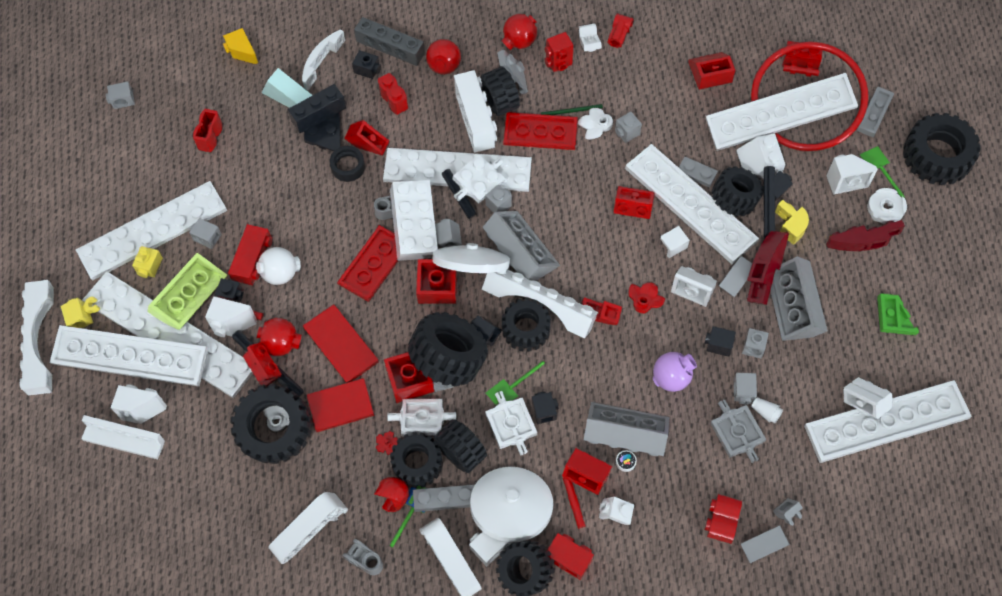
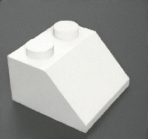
[736,134,785,179]
[826,154,878,195]
[671,266,717,307]
[205,297,257,337]

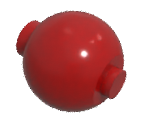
[501,14,538,51]
[426,39,461,75]
[256,318,302,356]

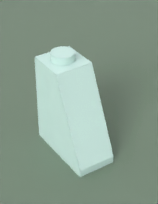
[262,68,312,108]

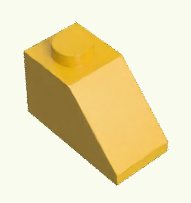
[223,28,258,64]

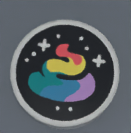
[616,451,637,472]

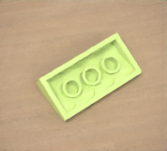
[147,253,228,330]

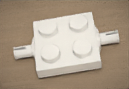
[452,154,505,203]
[485,391,537,455]
[388,399,456,436]

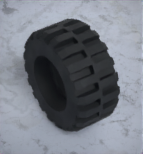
[903,113,981,185]
[408,312,488,386]
[230,384,312,464]

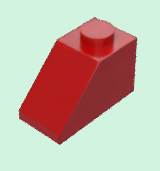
[344,120,389,156]

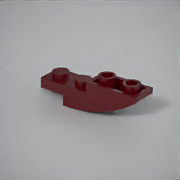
[826,220,905,251]
[747,231,789,305]

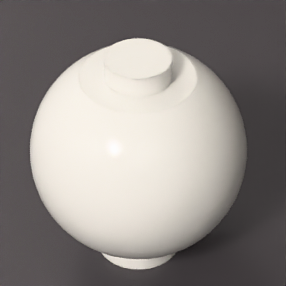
[256,247,301,285]

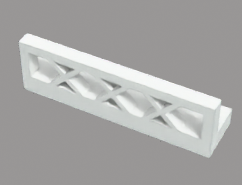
[82,415,165,459]

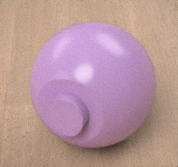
[653,352,697,392]

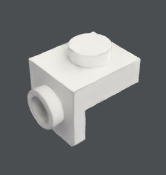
[579,24,601,52]
[599,497,634,525]

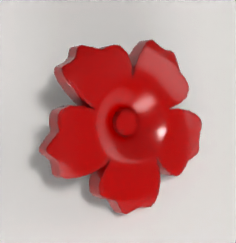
[376,431,397,455]

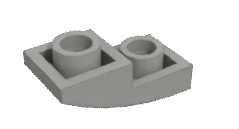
[719,256,752,297]
[741,525,790,563]

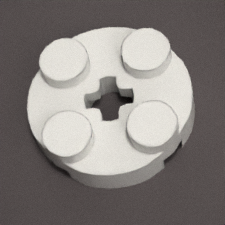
[867,188,907,224]

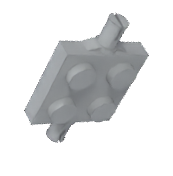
[710,400,766,463]

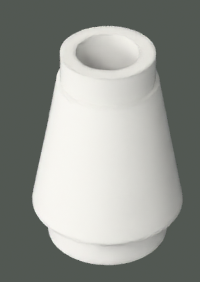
[751,397,783,423]

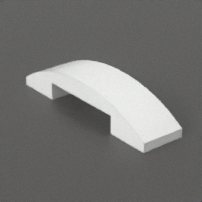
[302,30,345,91]

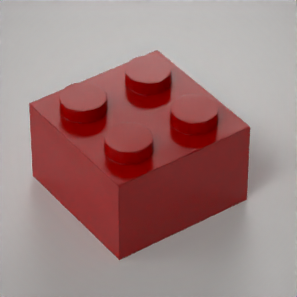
[416,259,457,304]
[384,352,434,403]

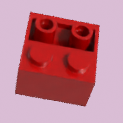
[688,52,736,90]

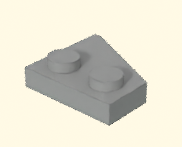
[497,50,528,94]

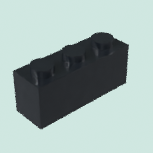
[287,84,346,133]

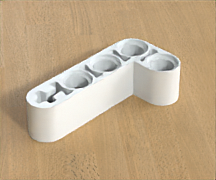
[269,492,348,564]
[419,518,482,596]

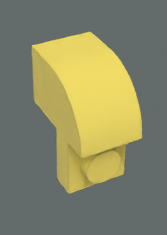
[775,200,809,245]

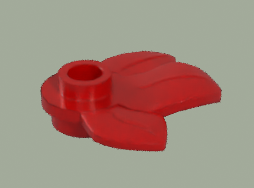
[628,282,665,313]

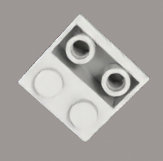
[111,385,167,424]

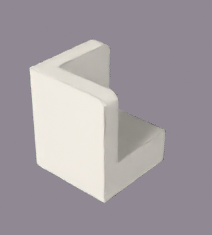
[660,226,690,258]

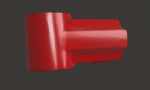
[607,13,634,48]

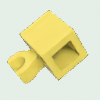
[132,246,163,278]
[61,297,100,329]

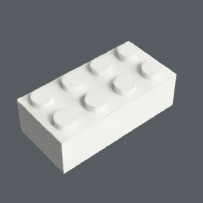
[454,70,497,153]
[390,180,438,261]

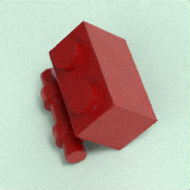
[782,41,823,77]

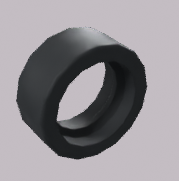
[329,146,365,182]

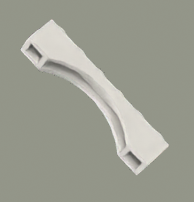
[482,269,598,338]
[20,280,54,396]

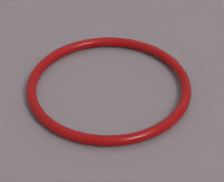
[751,42,868,151]

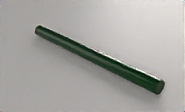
[541,104,603,115]

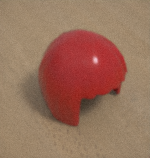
[374,477,409,512]

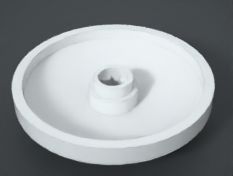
[433,243,510,273]
[470,467,553,542]

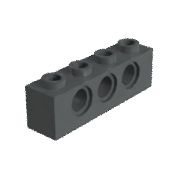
[354,17,425,66]

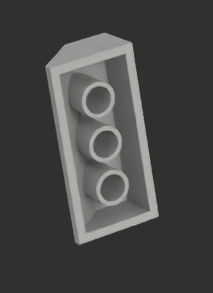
[483,211,560,281]
[770,256,828,341]
[584,402,670,456]

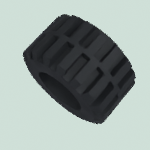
[481,66,520,116]
[711,166,764,216]
[502,298,551,352]
[434,419,487,473]
[390,432,443,488]
[496,540,555,596]

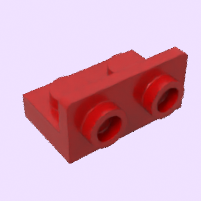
[614,186,655,219]
[243,342,282,386]

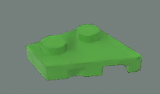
[877,293,919,335]

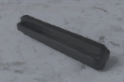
[442,169,476,219]

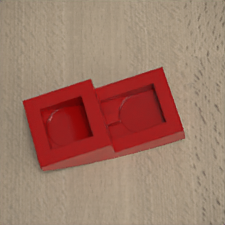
[581,297,622,325]

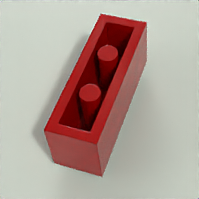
[228,224,273,286]

